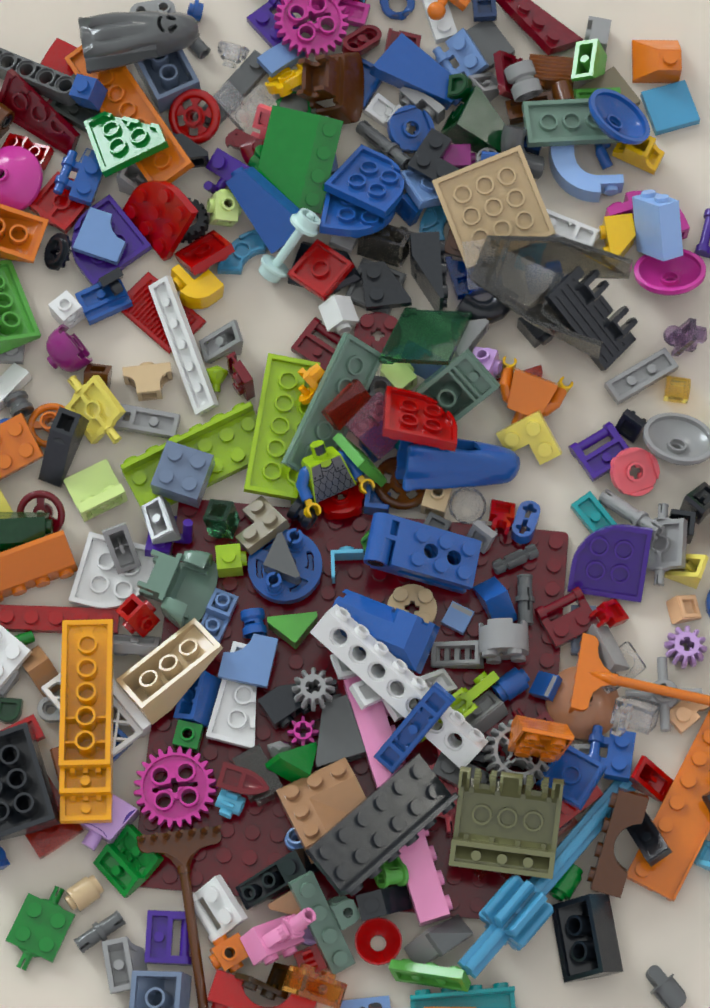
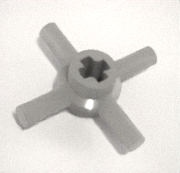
[625,657,702,732]

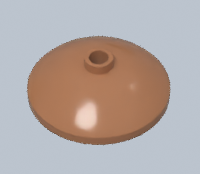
[545,666,620,741]

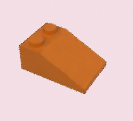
[0,204,49,263]

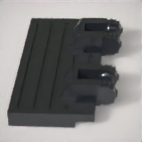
[544,266,638,371]

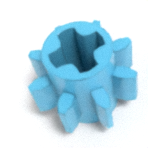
[215,790,246,819]

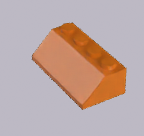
[0,530,78,602]

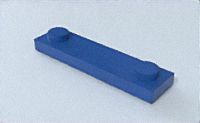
[373,682,456,774]

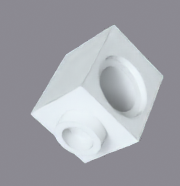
[48,290,85,332]

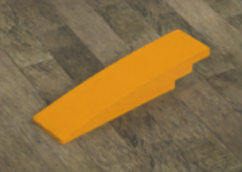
[58,619,113,824]

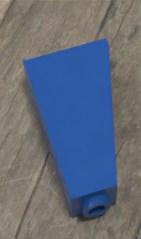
[369,33,462,110]
[225,167,304,254]

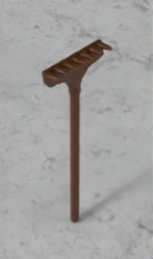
[136,825,221,1008]

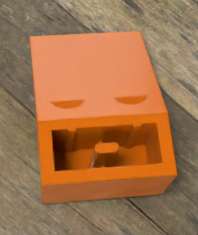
[508,715,574,763]

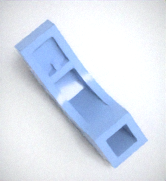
[549,145,624,202]

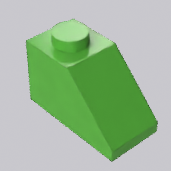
[571,38,607,82]

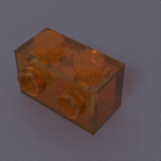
[282,963,348,1008]

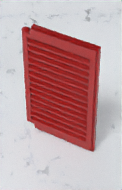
[121,272,206,354]

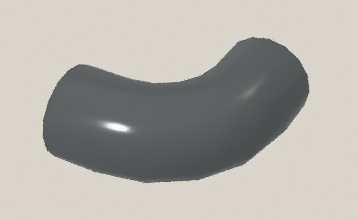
[501,124,544,179]

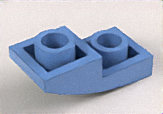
[257,42,306,78]
[200,588,239,643]

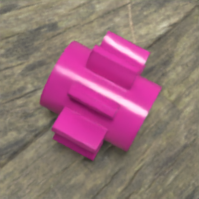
[287,716,319,746]

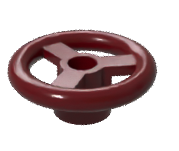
[17,490,65,533]

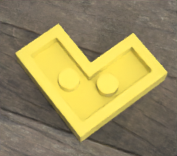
[496,410,562,465]

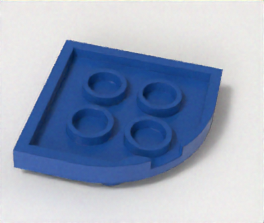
[324,144,404,219]
[319,192,397,238]

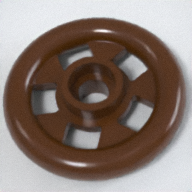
[374,456,426,510]

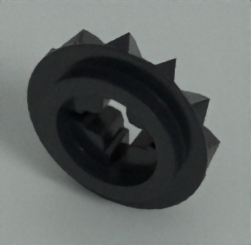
[44,233,72,271]

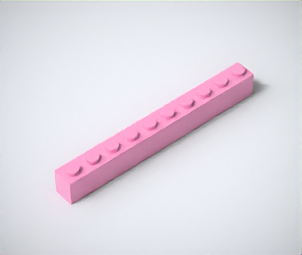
[344,676,453,927]

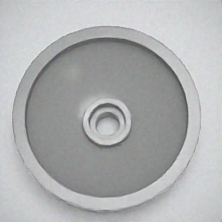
[643,413,710,466]

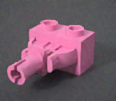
[240,907,316,966]

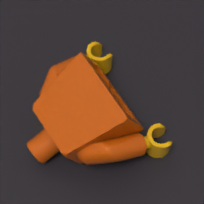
[499,356,574,424]

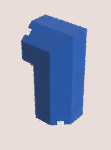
[332,589,440,674]

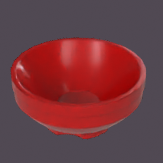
[355,917,402,966]

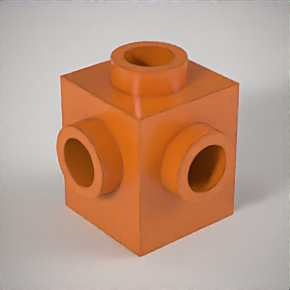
[209,933,249,973]

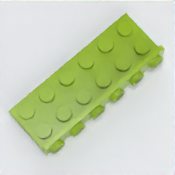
[243,353,320,505]
[120,401,257,508]

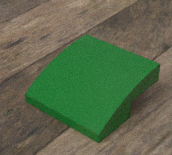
[93,824,164,898]

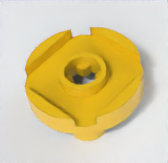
[265,64,302,97]

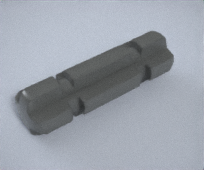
[492,544,539,575]

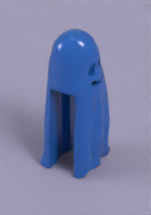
[395,438,520,492]

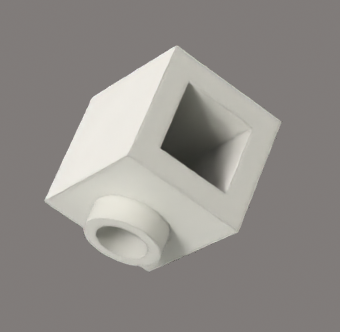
[318,295,359,334]

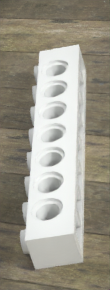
[310,604,489,768]

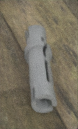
[599,489,664,540]

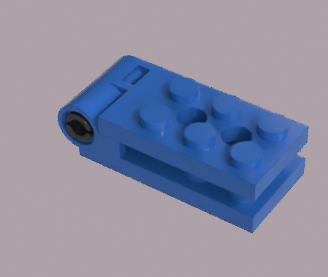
[363,512,482,594]

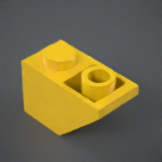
[599,213,636,269]

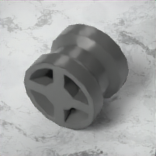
[4,390,34,417]

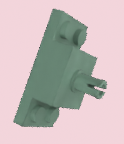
[415,349,500,422]

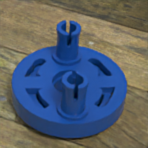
[248,528,322,604]

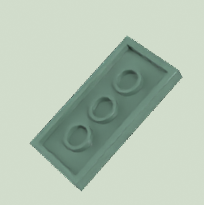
[522,98,620,147]

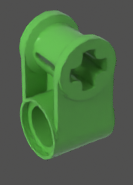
[374,856,409,889]

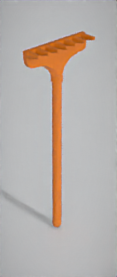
[568,633,710,714]

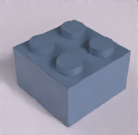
[150,440,215,508]

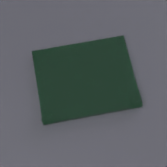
[378,307,472,365]

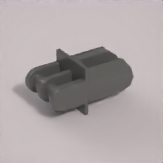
[646,965,687,1008]

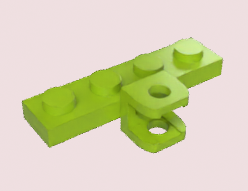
[419,671,500,744]

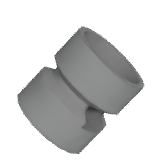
[504,59,543,102]

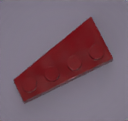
[496,0,583,56]
[0,69,80,155]

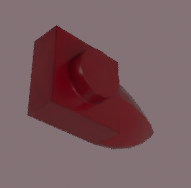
[216,762,269,795]

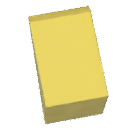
[664,554,709,589]

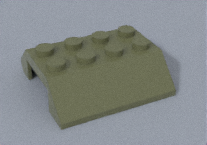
[449,766,564,879]

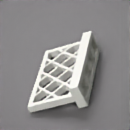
[41,673,151,757]

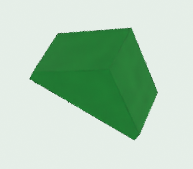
[265,742,318,783]

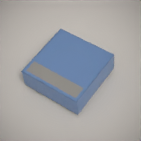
[441,601,475,635]

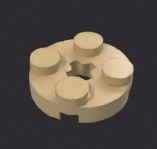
[387,584,437,623]

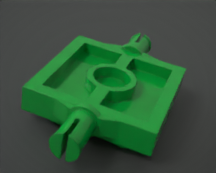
[5,886,75,971]

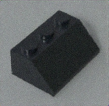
[552,894,623,983]

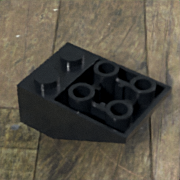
[410,232,448,317]

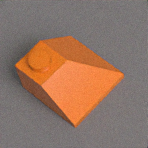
[632,40,682,83]

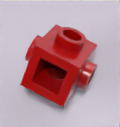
[116,593,160,638]

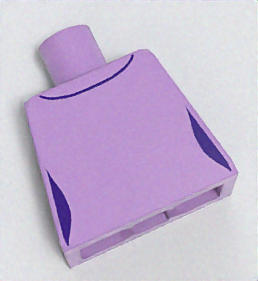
[80,794,140,851]

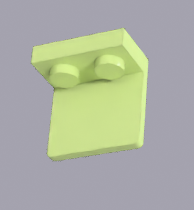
[63,459,128,522]

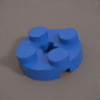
[387,105,435,153]

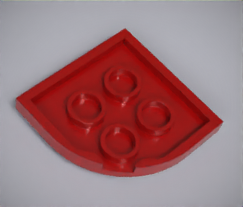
[123,180,199,261]
[382,386,458,452]

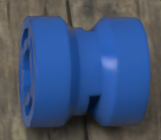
[240,608,268,639]

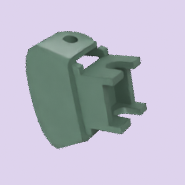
[137,549,218,629]

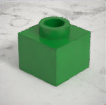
[172,720,204,753]

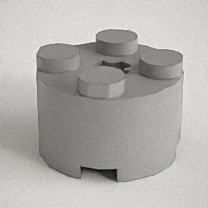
[478,618,529,664]

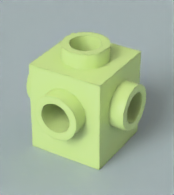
[207,189,242,227]

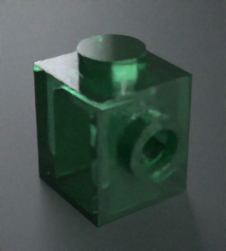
[203,499,240,539]

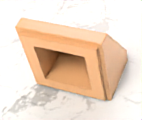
[666,595,702,624]

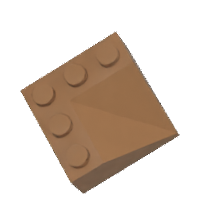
[276,757,366,864]

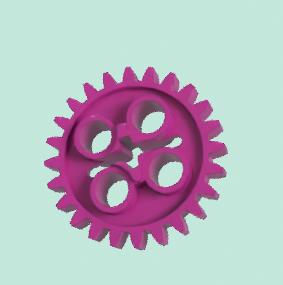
[274,0,349,58]
[134,746,217,830]

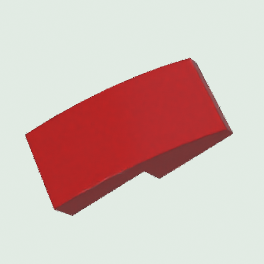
[2,133,54,171]

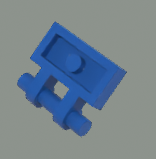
[53,150,103,207]
[587,725,636,783]

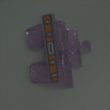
[663,318,707,357]

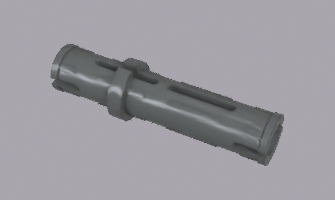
[356,120,411,170]

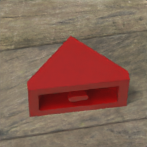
[630,755,674,802]

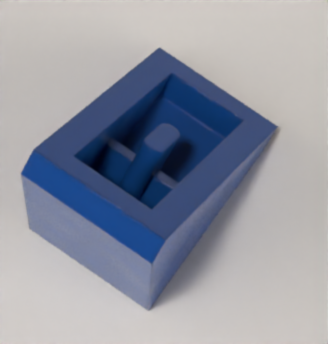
[473,576,518,622]

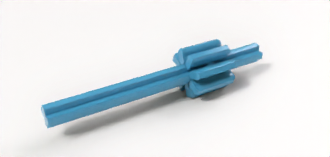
[457,780,636,979]

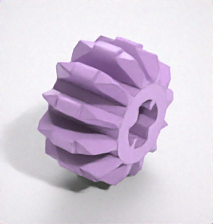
[664,625,707,669]

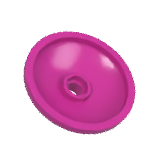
[0,146,43,211]
[634,249,706,296]

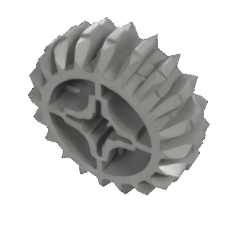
[482,720,549,785]

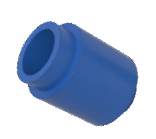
[491,667,530,702]

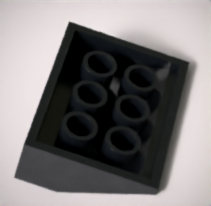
[0,722,61,841]

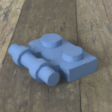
[433,28,489,76]

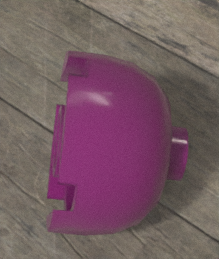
[46,324,93,372]

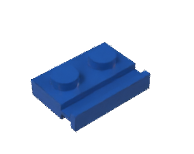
[75,279,133,325]

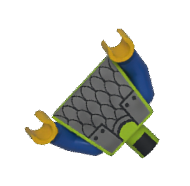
[296,440,375,518]

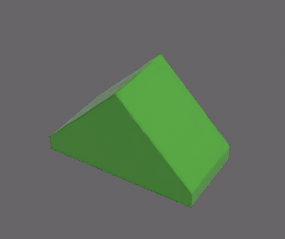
[267,612,318,649]

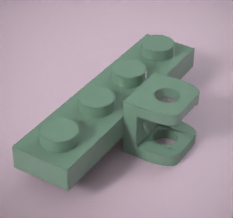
[288,871,360,976]

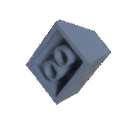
[129,971,192,1008]

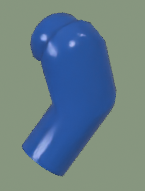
[594,143,613,170]

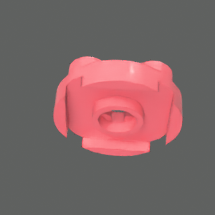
[610,447,660,496]

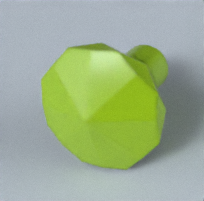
[206,365,229,392]

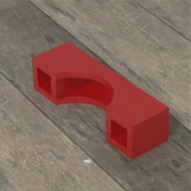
[207,969,317,1008]

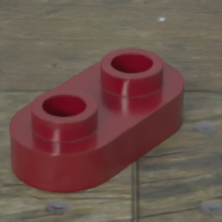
[342,25,382,56]

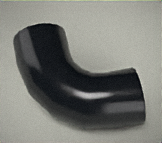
[454,286,519,324]

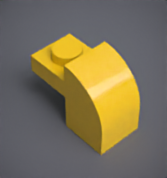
[171,264,224,309]

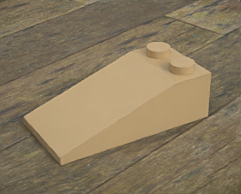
[116,618,223,725]

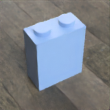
[632,189,683,261]

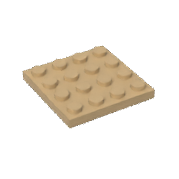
[432,145,556,270]

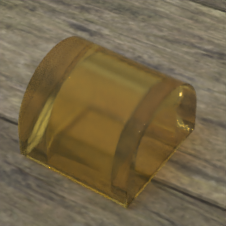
[663,376,691,404]

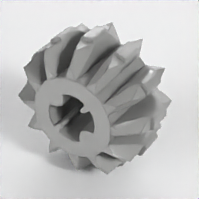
[292,667,335,712]

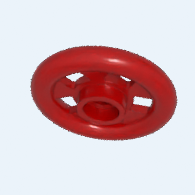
[168,89,221,145]

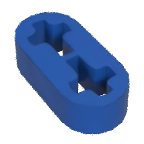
[511,501,540,544]

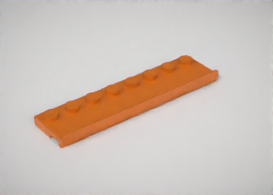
[627,710,710,902]

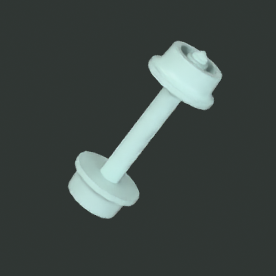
[258,208,321,283]

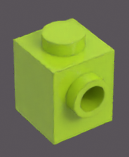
[215,543,247,578]

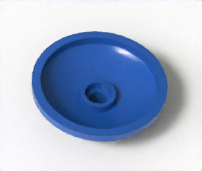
[588,88,650,145]

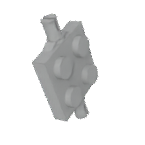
[646,503,688,586]

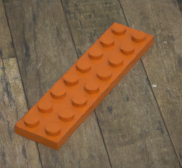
[64,45,195,183]

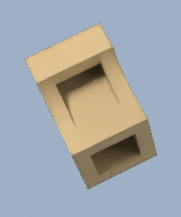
[122,362,173,401]

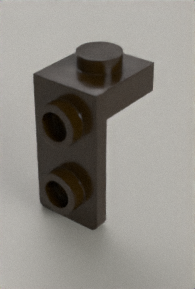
[234,962,297,1001]

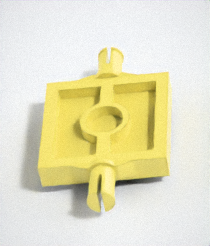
[64,375,126,444]

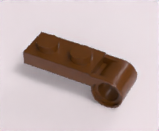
[505,80,575,125]

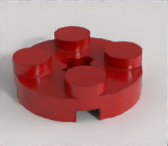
[317,481,365,520]

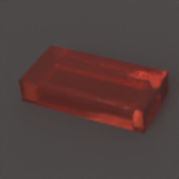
[322,379,372,431]

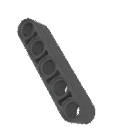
[0,48,76,106]

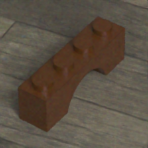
[587,787,649,898]

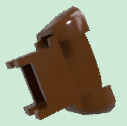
[296,52,364,125]

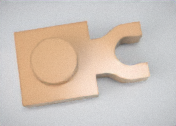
[670,693,710,734]

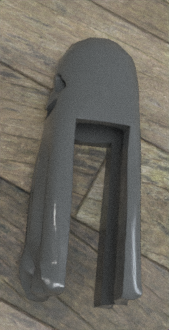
[78,11,199,74]

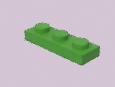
[389,959,471,992]

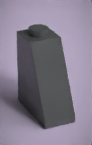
[316,694,366,770]

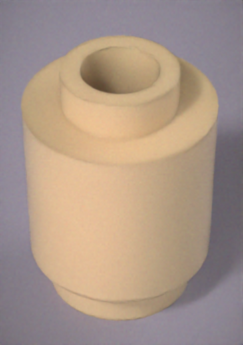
[64,875,104,912]

